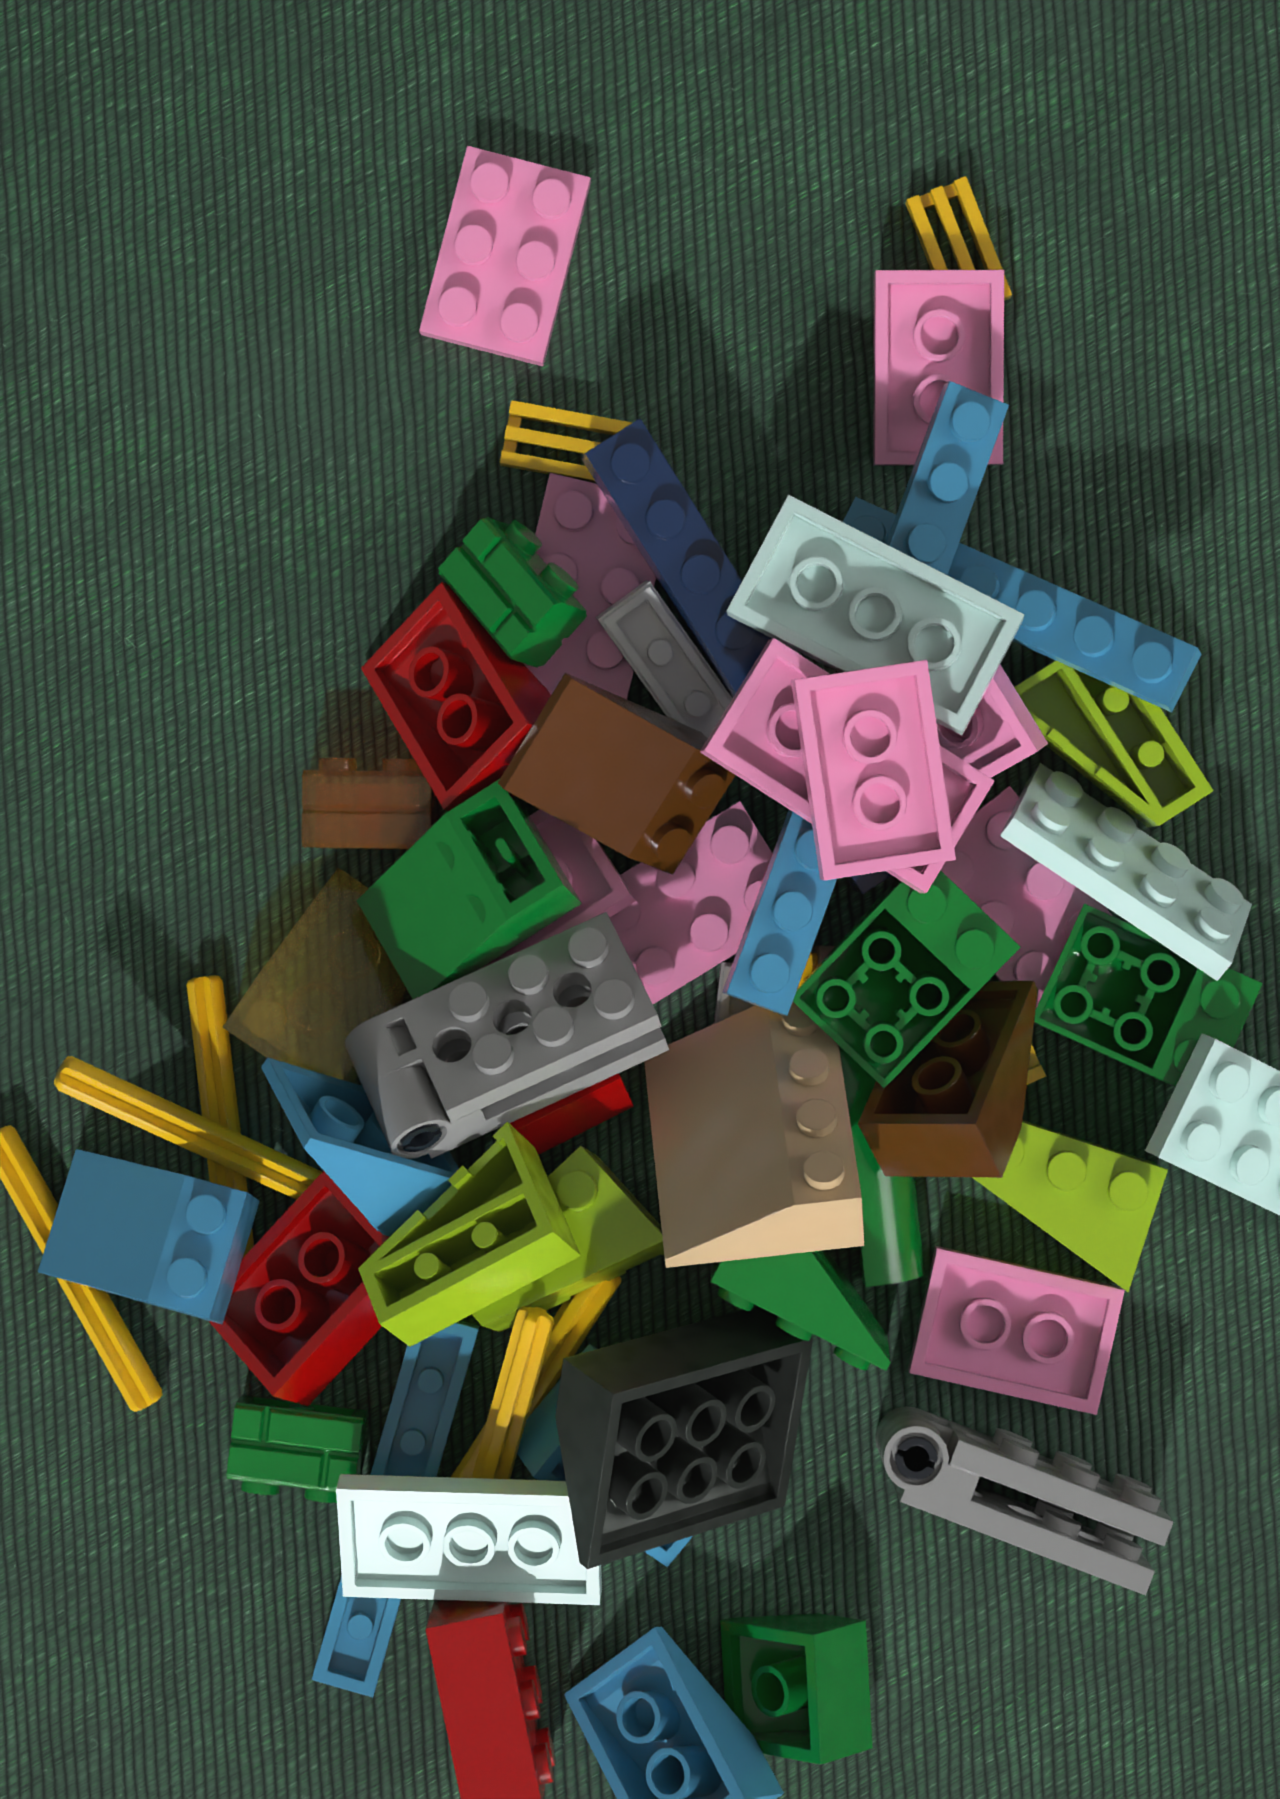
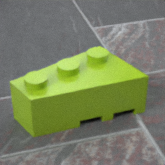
[1014,660,1213,828]
[972,1120,1168,1292]
[358,1121,581,1347]
[472,1146,664,1332]

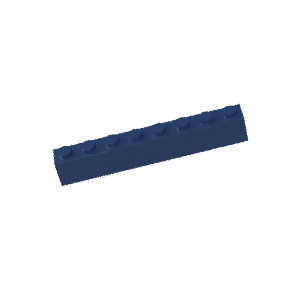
[581,419,892,894]

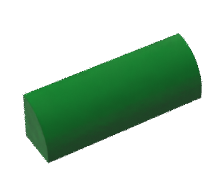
[839,1046,925,1287]

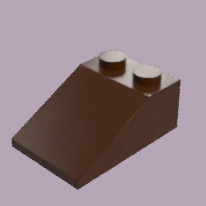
[498,673,735,875]
[858,981,1038,1178]

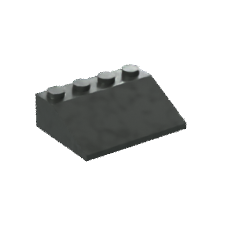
[555,1306,813,1569]

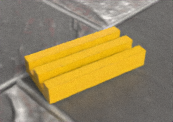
[905,176,1012,301]
[500,400,633,483]

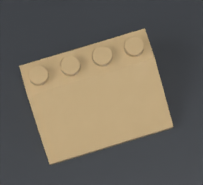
[644,1002,864,1268]

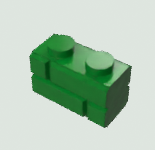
[438,517,587,668]
[226,1395,368,1503]

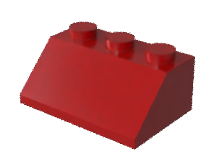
[209,1170,389,1406]

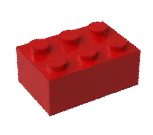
[425,1600,556,1799]

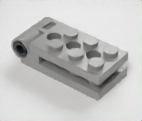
[345,912,669,1159]
[875,1406,1174,1596]

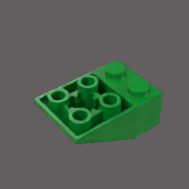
[356,779,582,999]
[793,870,1020,1088]
[1034,904,1263,1087]
[711,1250,891,1371]

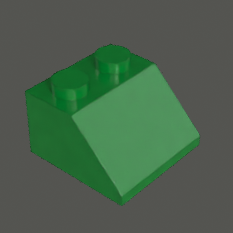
[720,1613,873,1765]

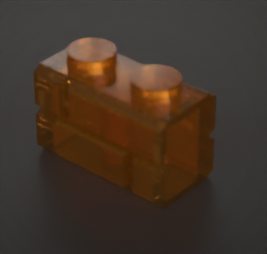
[302,758,435,849]

